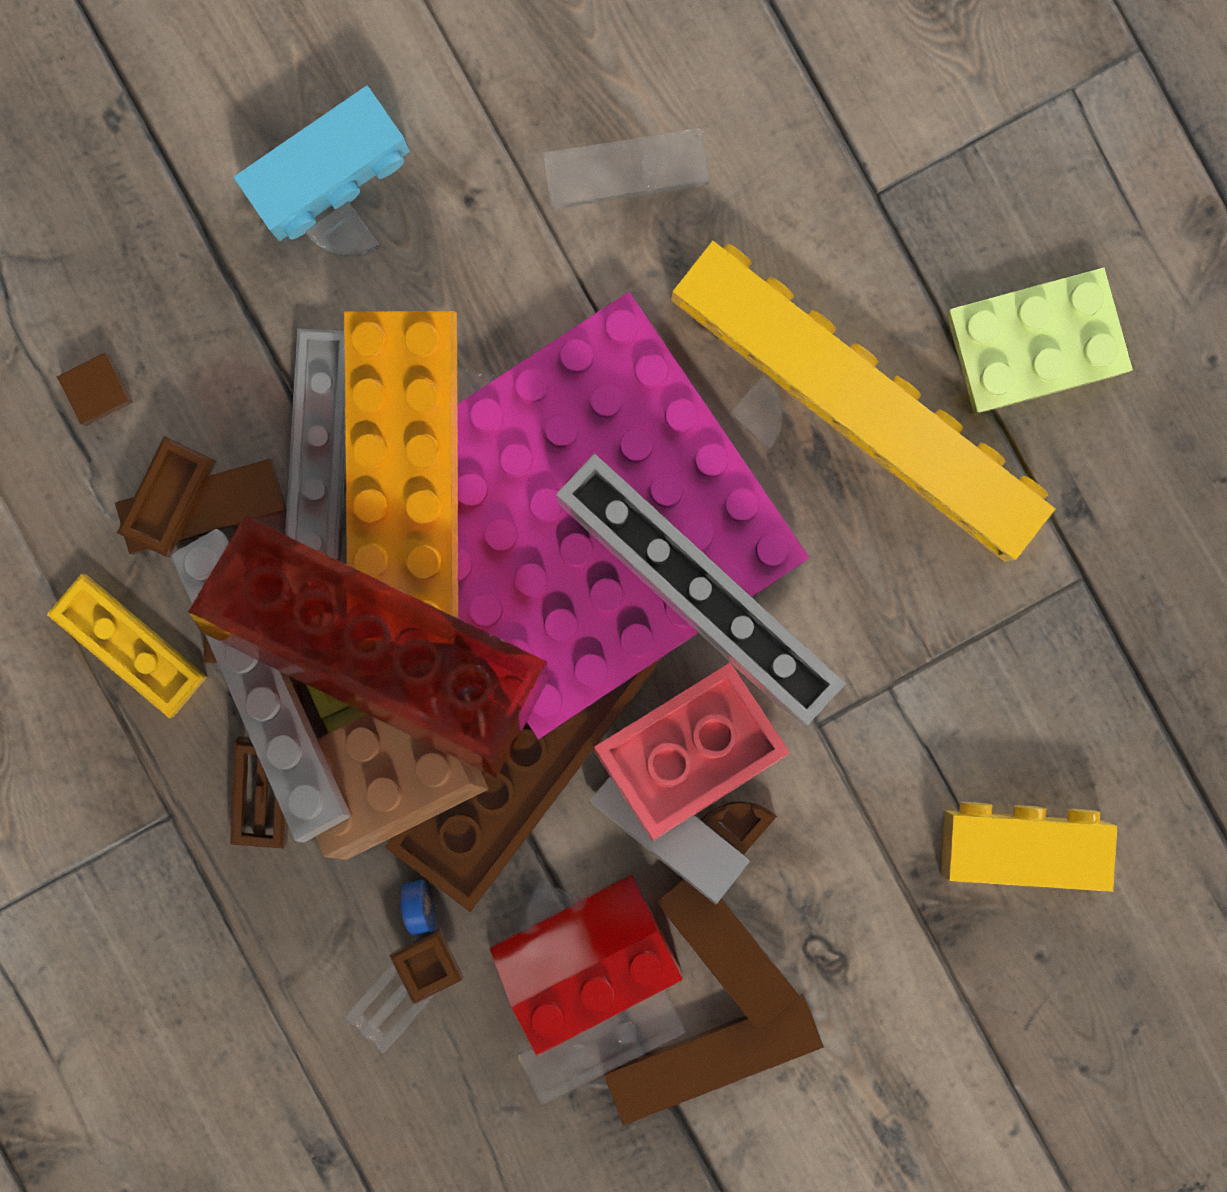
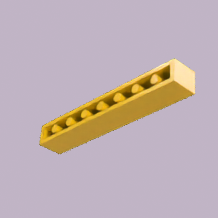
[671,241,1056,562]

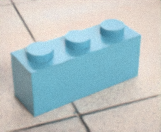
[233,85,410,241]

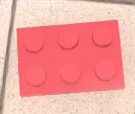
[593,663,790,842]

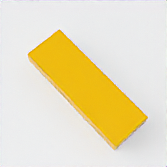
[47,574,207,718]

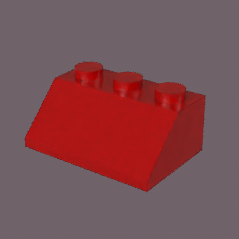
[490,874,683,1056]

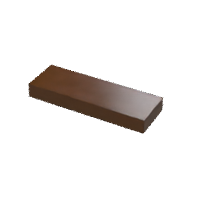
[115,459,287,555]
[656,879,800,1031]

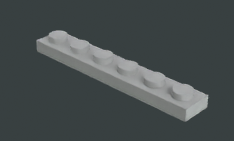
[171,529,351,843]

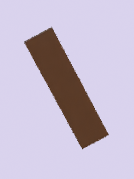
[604,994,824,1126]

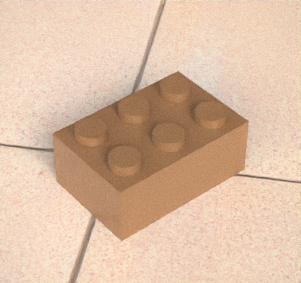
[315,684,488,860]

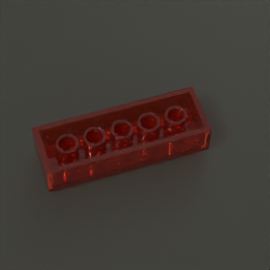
[188,516,548,778]

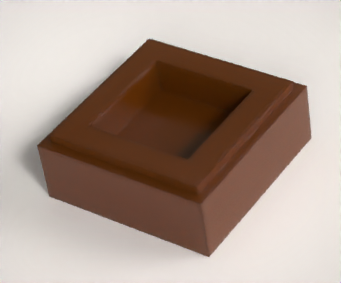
[57,352,133,426]
[389,929,464,1004]

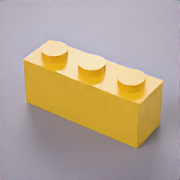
[940,802,1117,892]

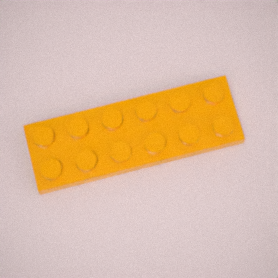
[344,311,458,644]

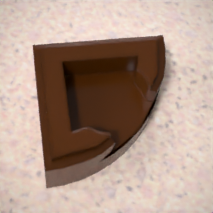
[701,801,777,855]

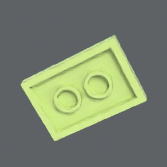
[946,268,1133,415]

